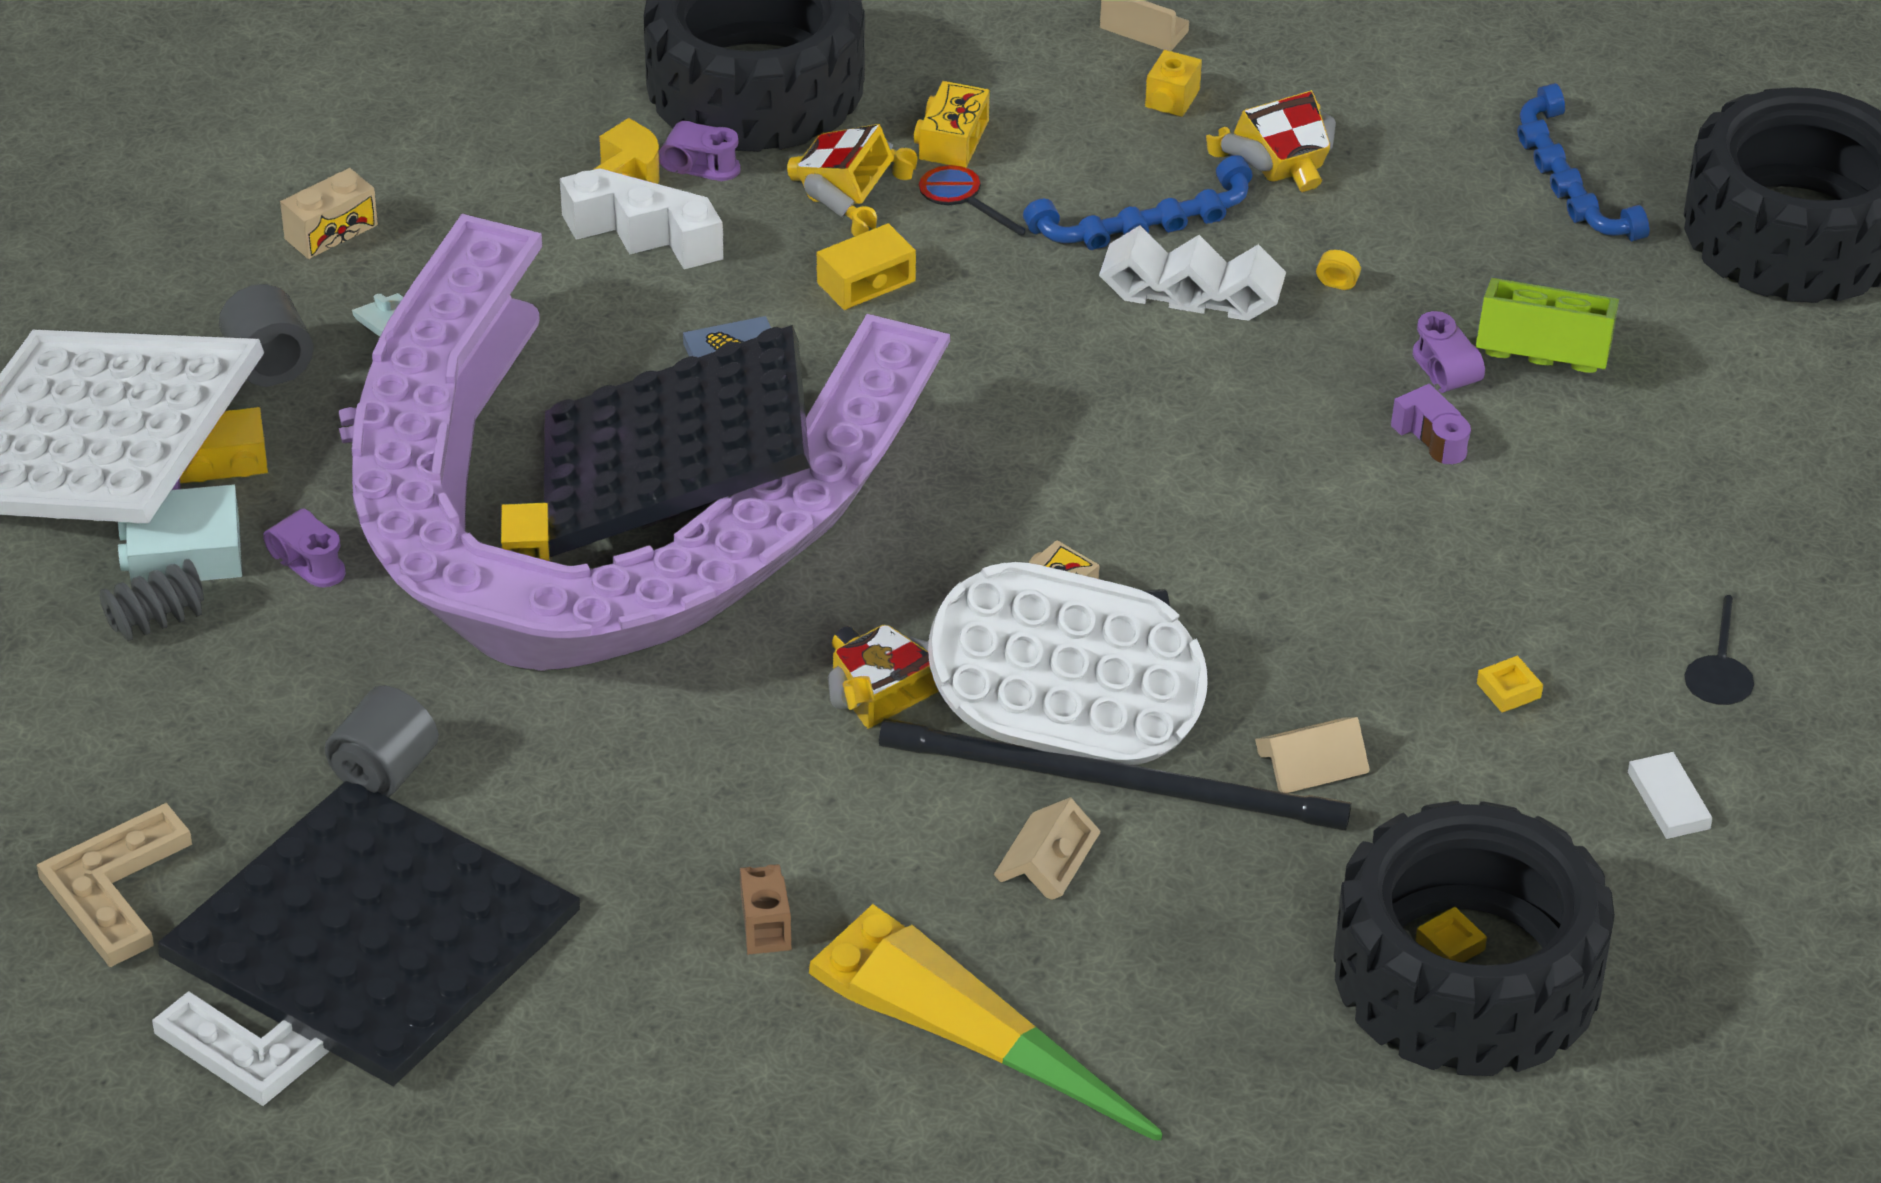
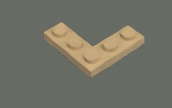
[37,803,192,967]

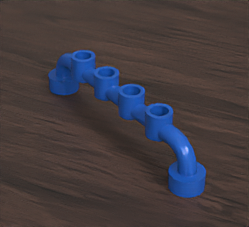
[1517,83,1650,242]
[1023,155,1253,250]

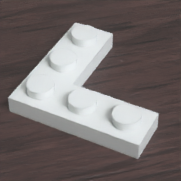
[152,991,329,1106]

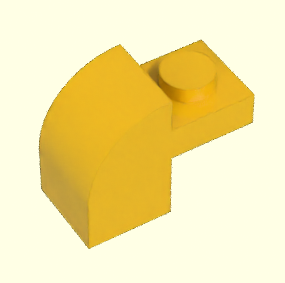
[593,118,660,184]

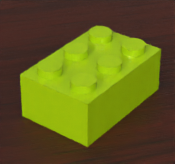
[1476,278,1619,373]

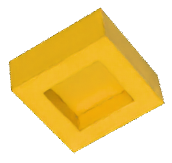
[1477,655,1543,713]
[1416,907,1487,963]

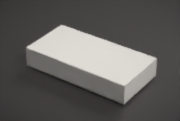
[1628,752,1712,839]

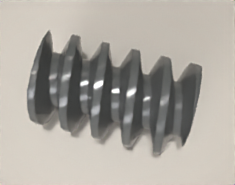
[99,559,204,642]

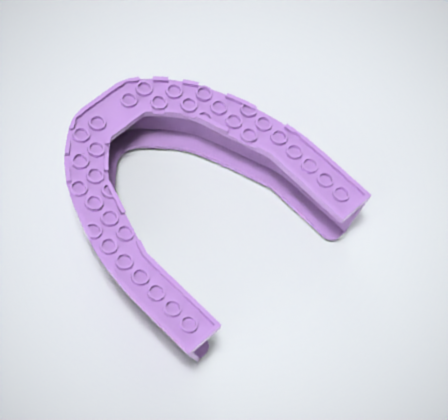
[352,214,950,671]

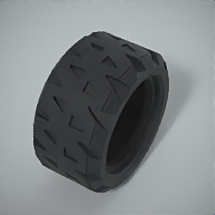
[643,0,865,152]
[1683,87,1881,303]
[1333,801,1615,1076]

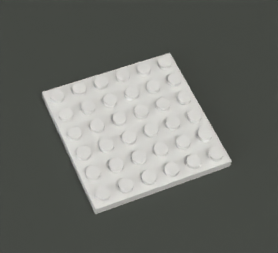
[0,330,264,523]

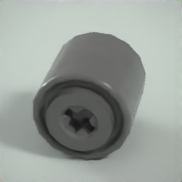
[219,284,314,387]
[325,685,439,797]

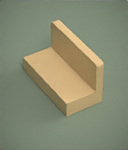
[1100,0,1189,51]
[1255,717,1370,793]
[994,797,1101,900]

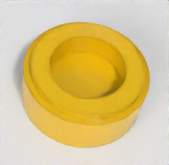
[1316,250,1361,290]

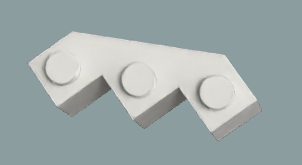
[560,168,723,269]
[1099,226,1286,321]

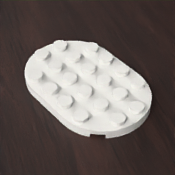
[928,562,1207,765]

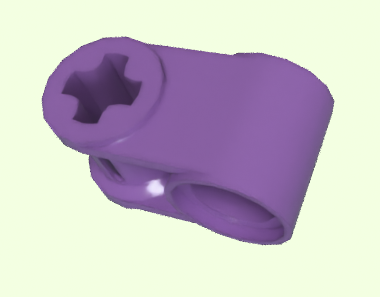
[659,121,741,181]
[1412,311,1485,393]
[263,509,346,587]

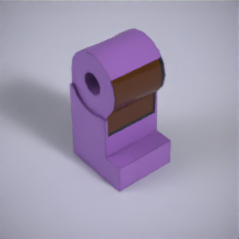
[1391,383,1471,464]

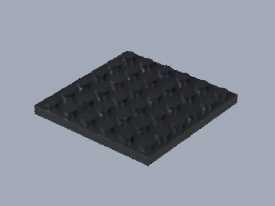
[544,325,810,557]
[158,781,580,1087]

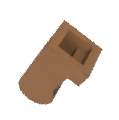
[740,864,792,955]

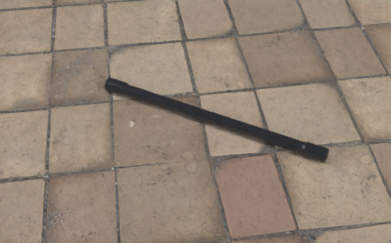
[879,718,1352,831]

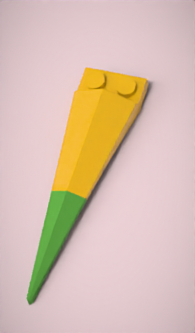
[809,904,1163,1140]

